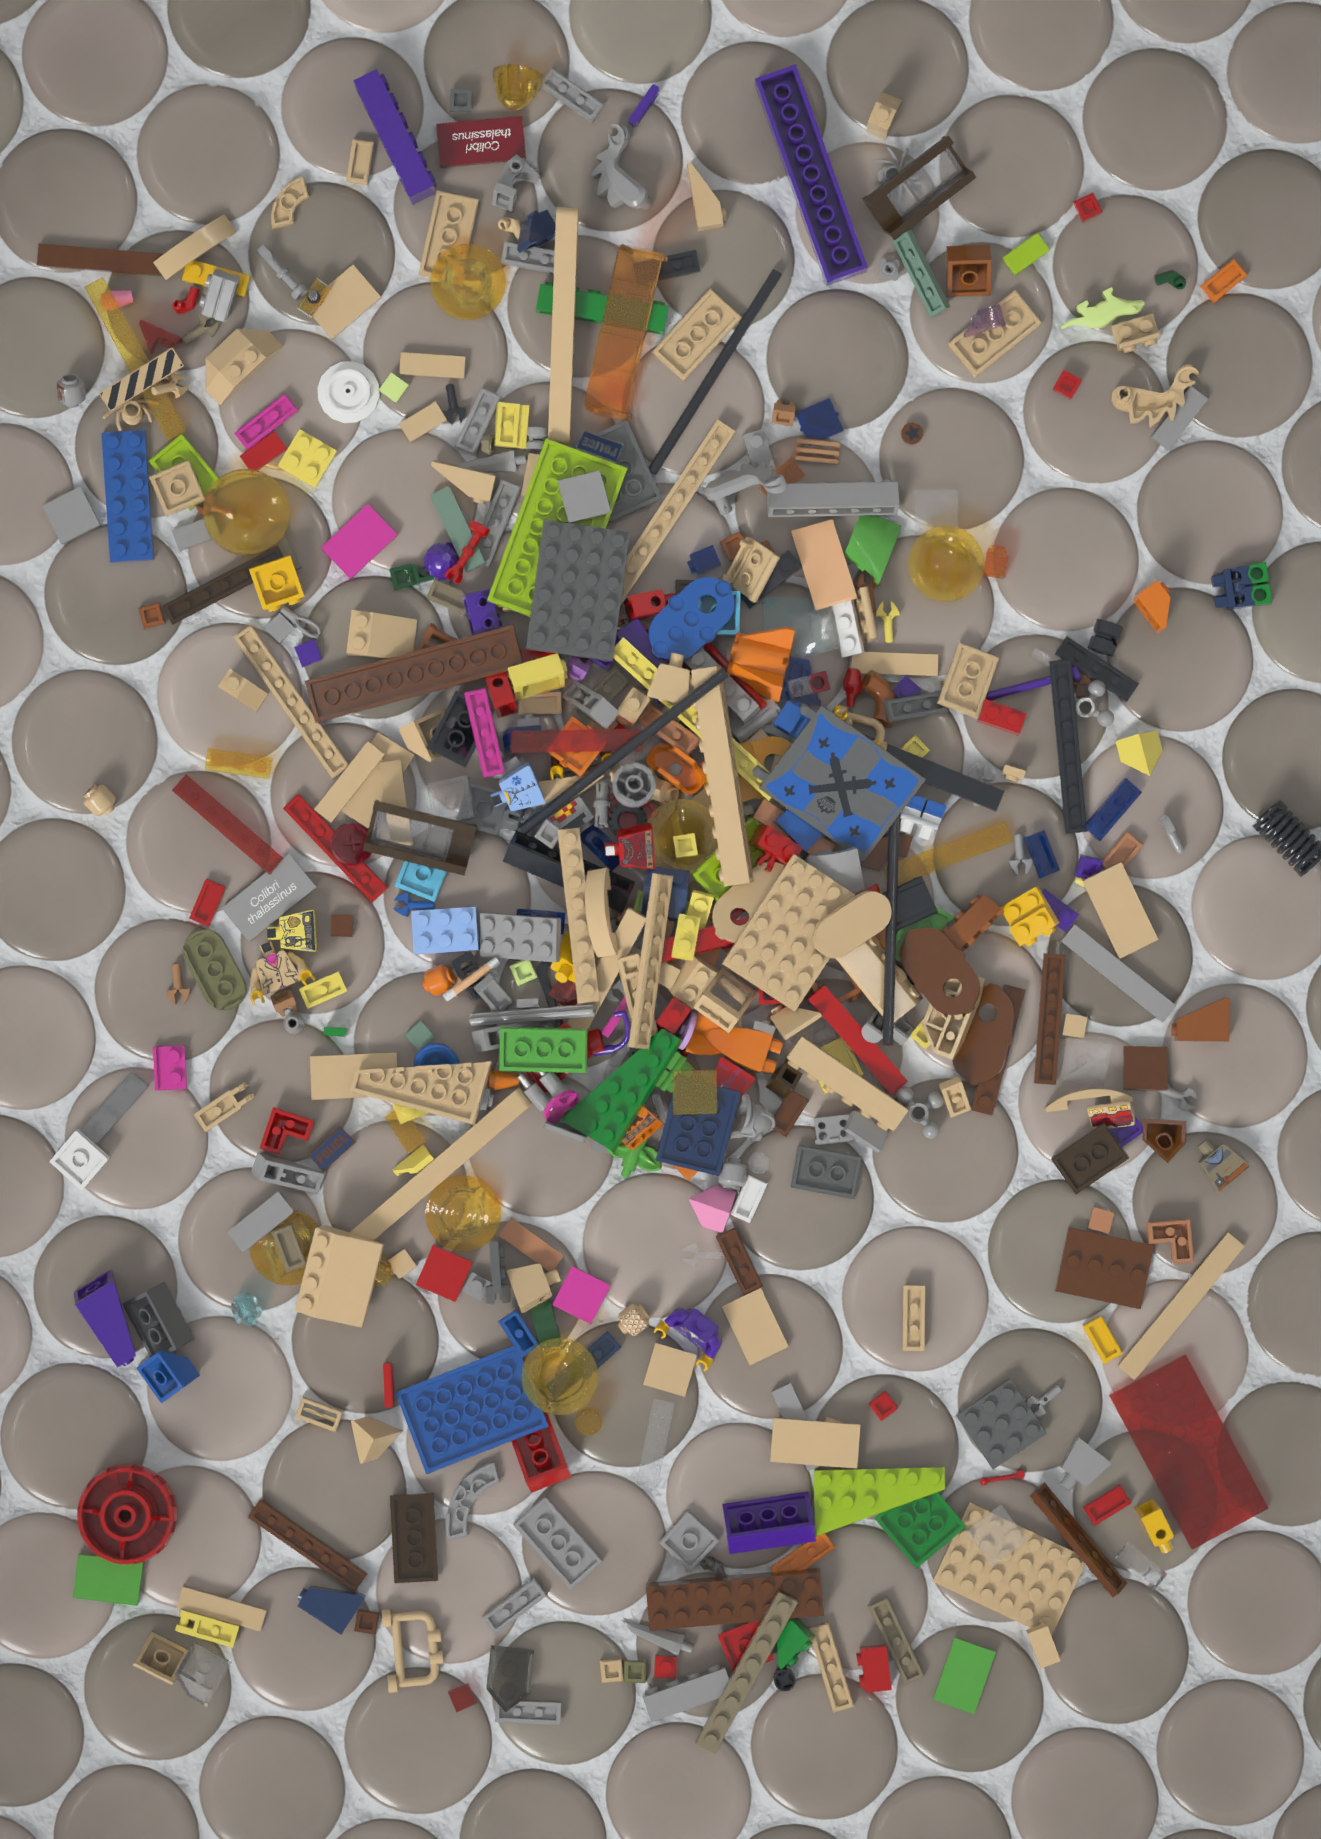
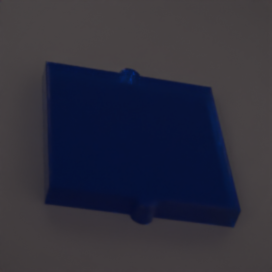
[795,398,844,446]

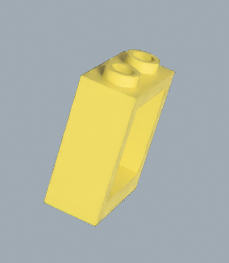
[508,653,568,701]

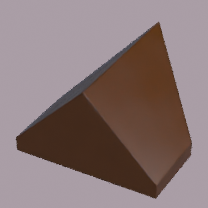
[1142,1119,1187,1163]

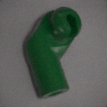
[1154,270,1186,290]

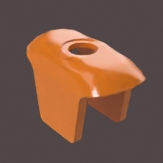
[646,743,705,795]

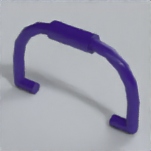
[566,1010,631,1056]

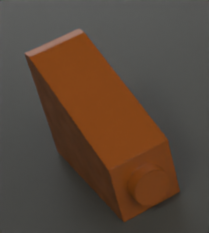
[1171,998,1230,1042]

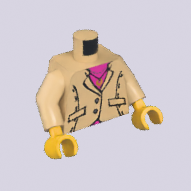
[250,941,315,1005]

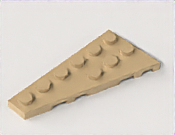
[350,1061,492,1125]

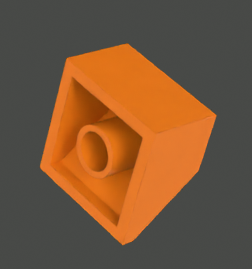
[1132,580,1170,634]

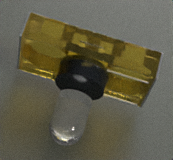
[297,278,331,318]

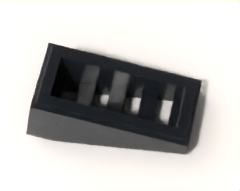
[451,951,485,1001]

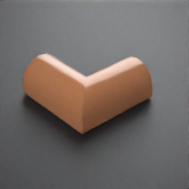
[1146,1219,1194,1264]

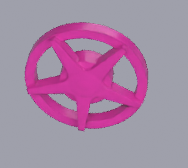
[543,1090,580,1122]

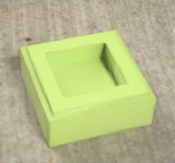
[379,373,409,403]
[509,960,538,986]

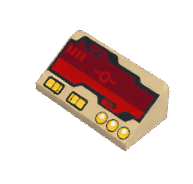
[1087,1101,1135,1129]

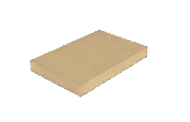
[304,265,381,340]
[937,642,999,719]
[722,1288,789,1365]

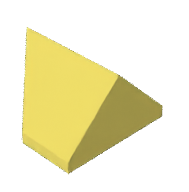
[1115,730,1163,776]

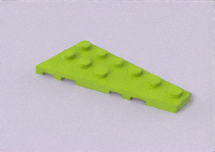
[814,1467,945,1537]

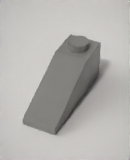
[561,680,620,729]
[472,1021,541,1053]
[251,1152,324,1194]

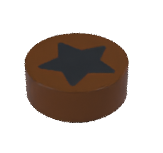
[901,422,923,445]

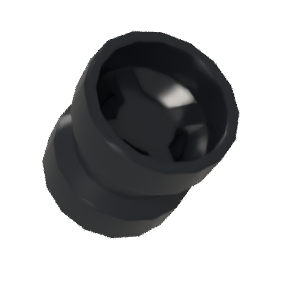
[773,1667,796,1692]

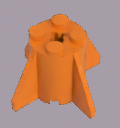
[727,627,795,703]

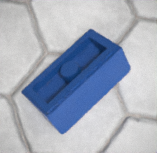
[498,1310,540,1358]

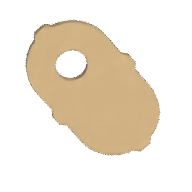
[712,862,785,943]

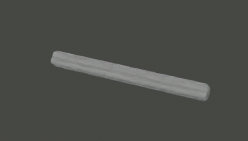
[469,1004,596,1026]

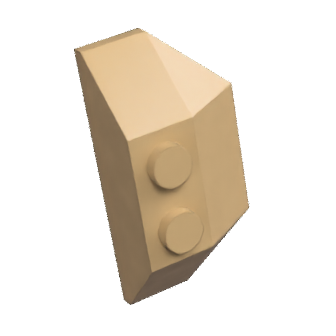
[206,328,283,406]
[922,976,985,1060]

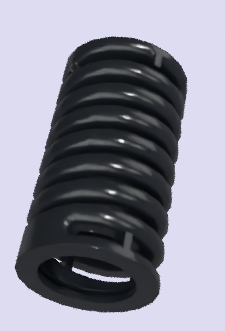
[1252,800,1321,877]

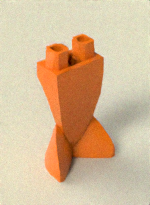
[685,1012,783,1074]

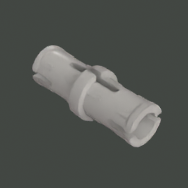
[593,782,611,828]

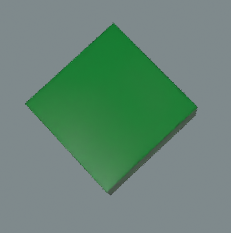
[324,1027,347,1037]

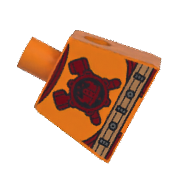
[622,1105,664,1151]

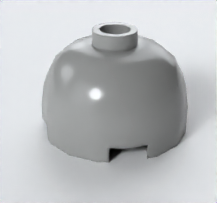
[612,763,656,808]

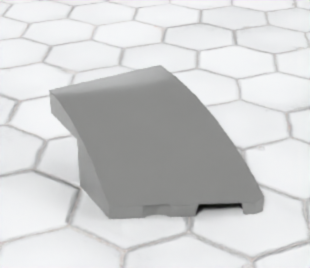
[806,847,865,893]

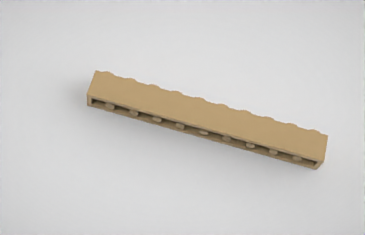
[689,666,754,886]

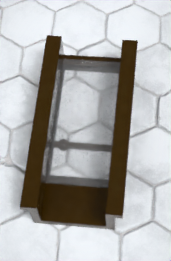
[862,136,977,241]
[363,800,477,876]

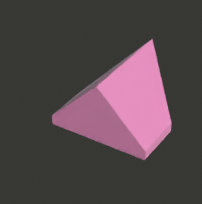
[689,1185,736,1233]

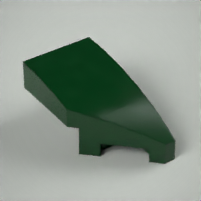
[389,564,434,591]

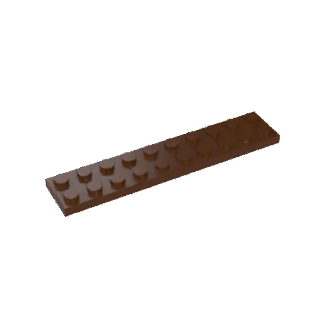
[305,625,523,723]

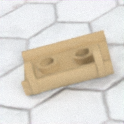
[721,537,780,603]
[854,587,878,644]

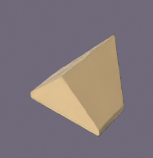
[351,1416,403,1464]

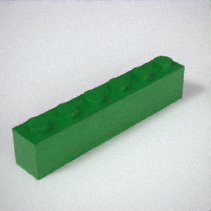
[536,282,668,335]

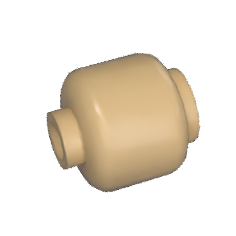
[83,784,116,816]

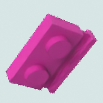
[153,1045,187,1091]

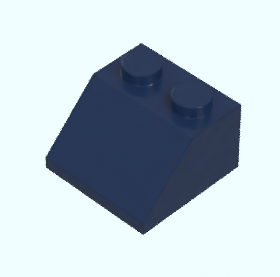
[641,867,690,920]

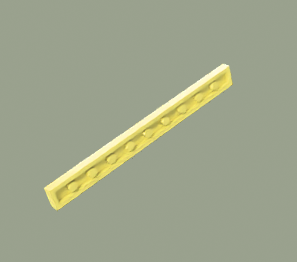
[613,637,772,801]

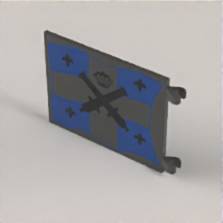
[752,703,926,862]

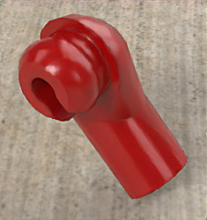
[172,287,200,314]

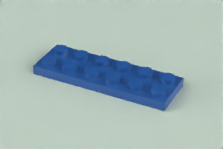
[101,430,154,563]

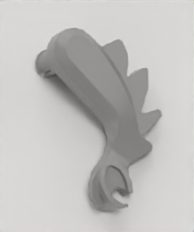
[591,124,652,210]
[704,461,788,515]

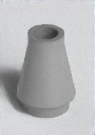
[283,1013,305,1034]

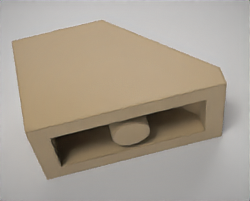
[218,669,268,712]

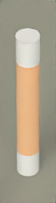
[443,957,500,1002]

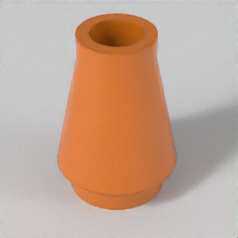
[487,1069,519,1091]

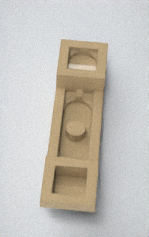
[153,214,237,280]
[379,759,413,846]
[585,868,618,958]
[617,953,658,1037]
[1044,1089,1133,1112]

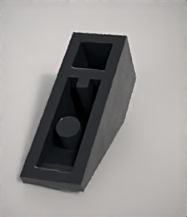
[740,550,802,609]

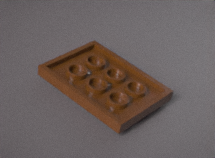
[1055,1227,1154,1309]

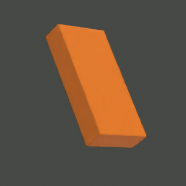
[1200,259,1247,303]

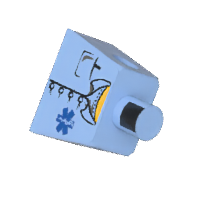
[490,761,545,811]

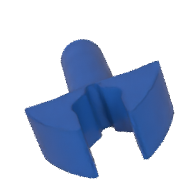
[393,893,435,917]

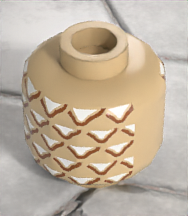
[617,1304,651,1336]

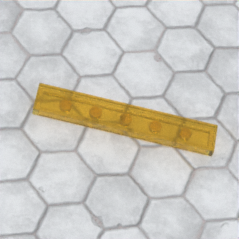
[883,822,1013,885]

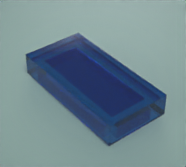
[1024,830,1060,878]

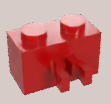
[749,825,803,872]

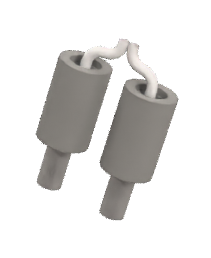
[517,1072,568,1112]

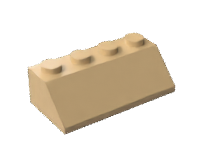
[836,936,923,1023]

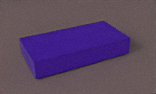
[629,84,660,127]

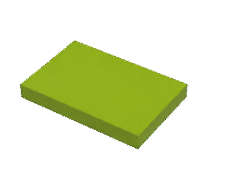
[149,434,223,511]

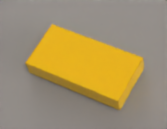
[1082,1315,1123,1364]

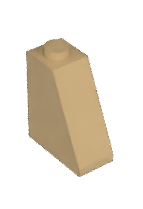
[866,92,902,140]

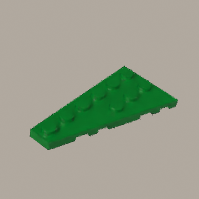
[560,1029,682,1153]

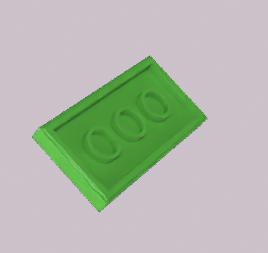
[499,1027,588,1073]

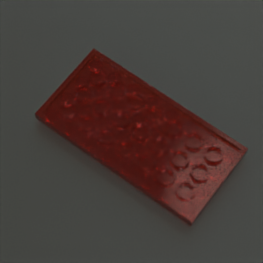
[1109,1354,1269,1550]

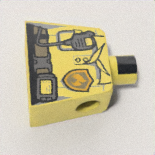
[267,910,317,952]

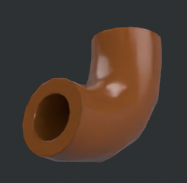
[862,670,896,728]

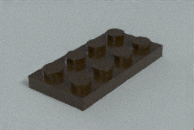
[390,1493,438,1583]

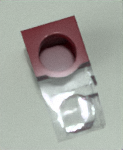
[787,671,831,698]

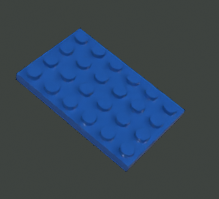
[395,1346,549,1474]

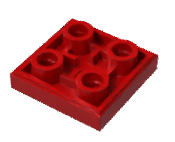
[416,1245,473,1302]

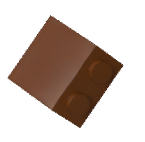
[946,245,992,297]

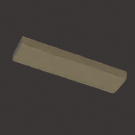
[868,1596,925,1685]

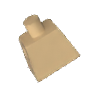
[647,653,690,703]
[615,685,653,731]
[506,1264,561,1313]

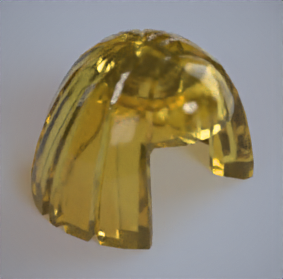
[493,64,544,110]

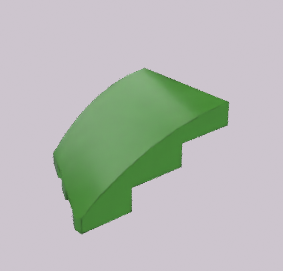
[844,515,902,584]

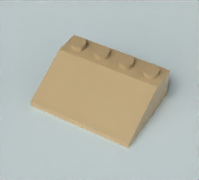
[295,1225,384,1328]

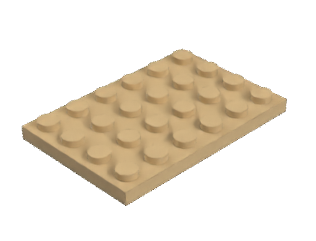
[721,854,856,1012]
[932,1502,1085,1636]

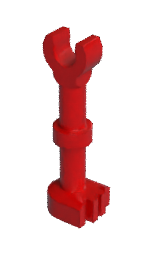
[444,520,490,584]

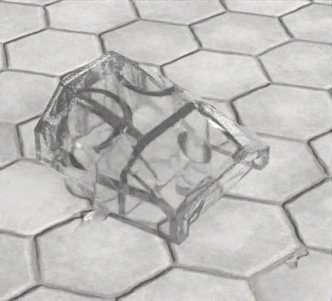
[788,606,840,658]

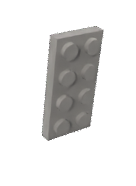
[480,912,561,962]

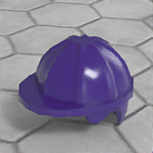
[424,542,459,580]

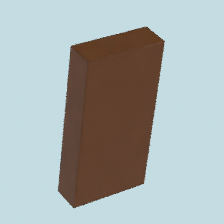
[772,1091,809,1137]

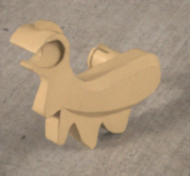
[1111,364,1199,428]

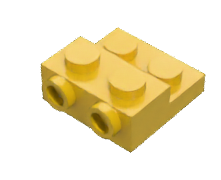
[249,555,304,612]
[1000,886,1060,947]

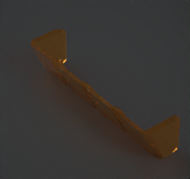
[584,243,668,420]

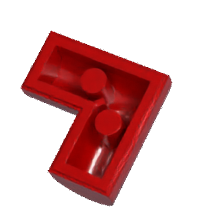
[259,1107,315,1155]

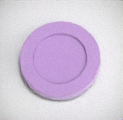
[678,1012,697,1050]

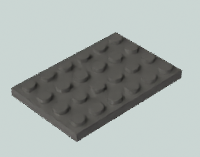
[526,520,630,662]

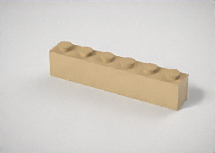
[785,1034,909,1132]

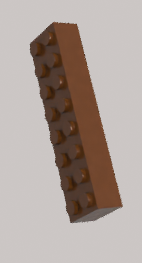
[646,1568,824,1631]

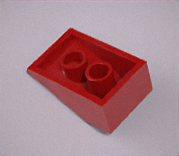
[511,1411,572,1493]

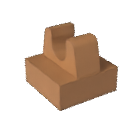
[772,399,796,426]
[271,988,297,1017]

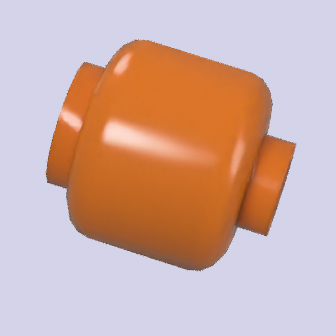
[422,964,456,996]

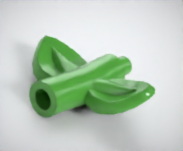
[606,1138,662,1178]

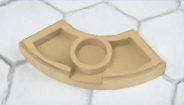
[271,176,309,229]

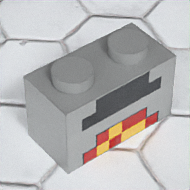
[547,797,595,842]

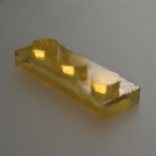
[205,748,273,779]

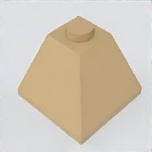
[399,708,445,762]
[769,1004,822,1040]

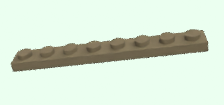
[695,1590,798,1754]

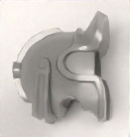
[729,1094,775,1142]

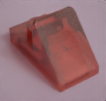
[139,320,182,355]

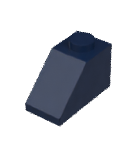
[517,210,556,253]

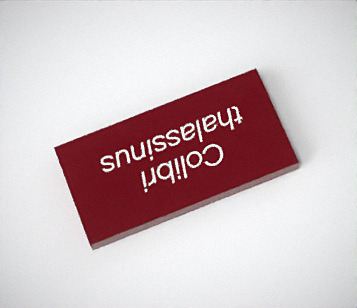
[436,116,526,168]

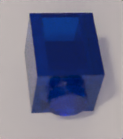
[687,545,721,577]

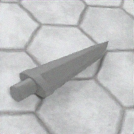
[455,450,527,472]
[622,1620,693,1656]

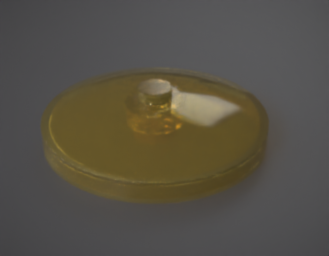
[203,469,290,556]

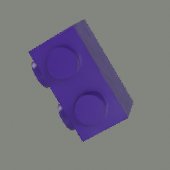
[462,589,502,636]

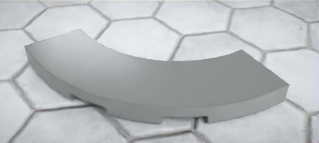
[445,1461,500,1541]

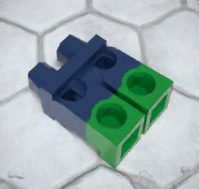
[1211,562,1272,610]

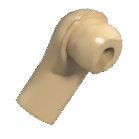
[498,217,521,241]

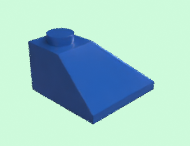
[136,1350,200,1404]

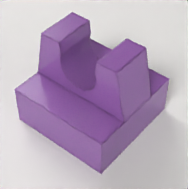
[566,656,592,683]

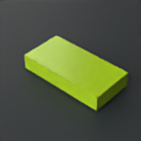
[1002,233,1050,276]

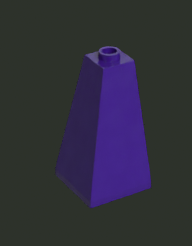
[74,1269,136,1368]

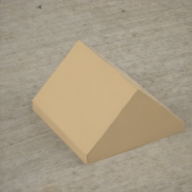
[133,1632,190,1685]

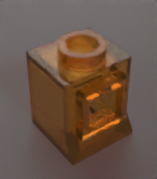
[982,545,1009,579]

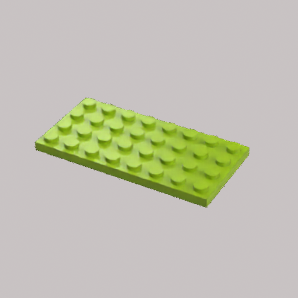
[487,438,627,617]

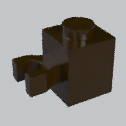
[766,1058,802,1099]

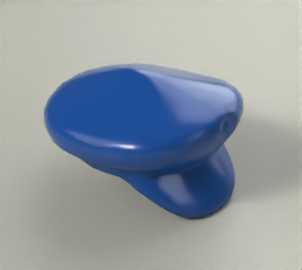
[414,1043,461,1067]

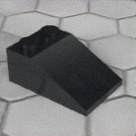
[427,690,495,768]

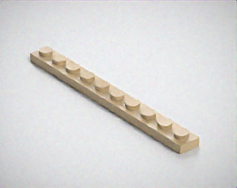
[620,420,736,606]

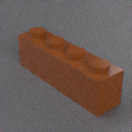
[941,894,1004,951]

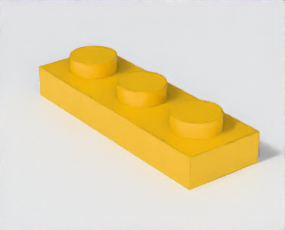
[182,260,251,297]

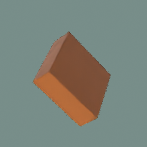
[138,603,165,629]

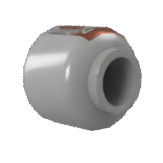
[57,374,86,408]

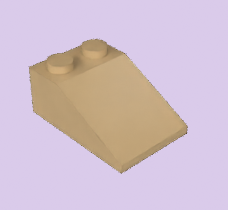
[346,610,418,659]

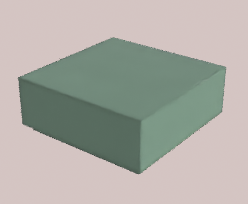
[405,1021,435,1051]

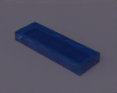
[1083,778,1142,841]

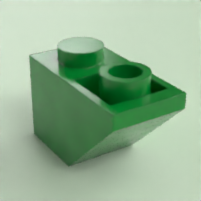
[777,1618,816,1669]

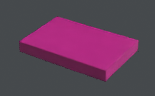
[321,504,398,579]

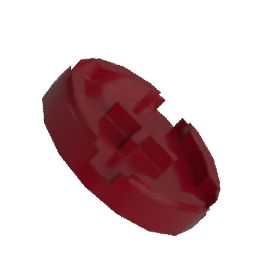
[330,823,371,866]

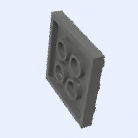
[956,1379,1047,1470]

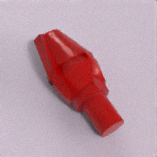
[843,668,862,707]

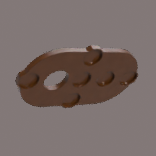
[900,927,980,1015]
[952,983,1015,1085]

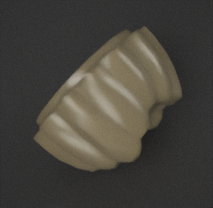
[480,434,495,455]

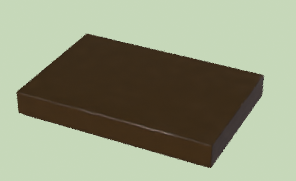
[1051,1122,1130,1194]

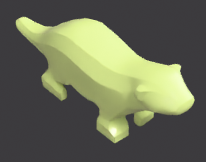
[1061,287,1145,329]

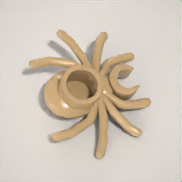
[103,388,159,431]

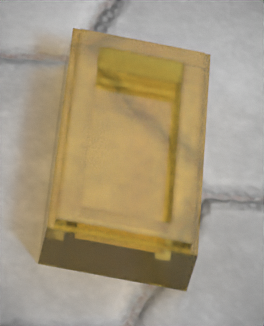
[385,1111,427,1153]

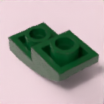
[531,1301,563,1351]

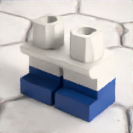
[899,795,947,841]

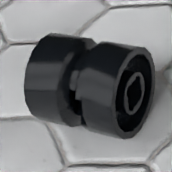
[1087,619,1123,657]

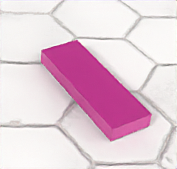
[234,394,299,450]

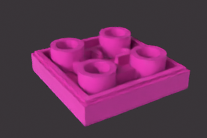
[552,1266,611,1324]

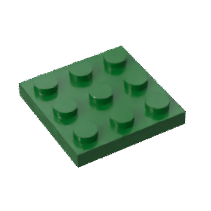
[874,1492,967,1569]

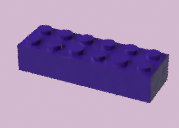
[353,69,437,205]

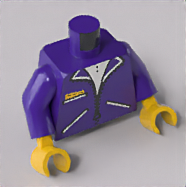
[654,1308,722,1371]

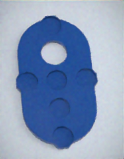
[649,577,734,661]

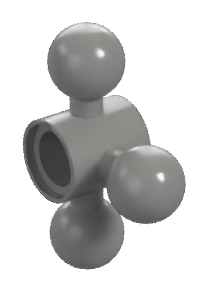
[1074,680,1114,727]
[896,1087,944,1139]

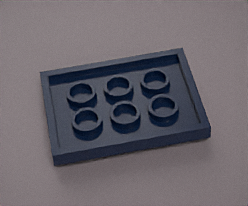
[655,1076,741,1176]

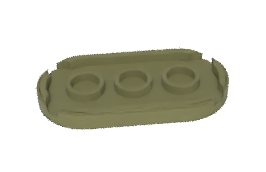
[183,929,247,1011]

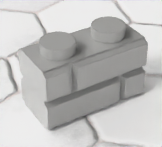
[199,269,240,322]

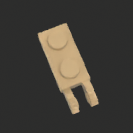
[193,1082,255,1132]

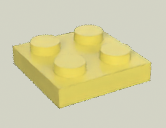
[278,429,337,489]

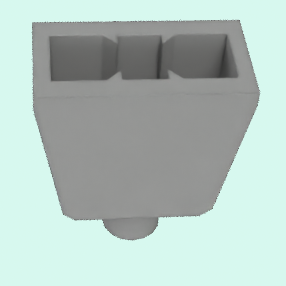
[1060,1436,1111,1491]

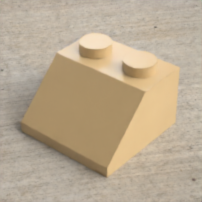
[666,954,719,1009]

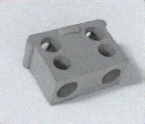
[814,1114,854,1146]

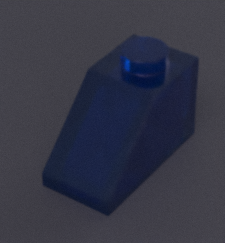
[580,823,619,871]

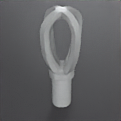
[280,606,322,639]

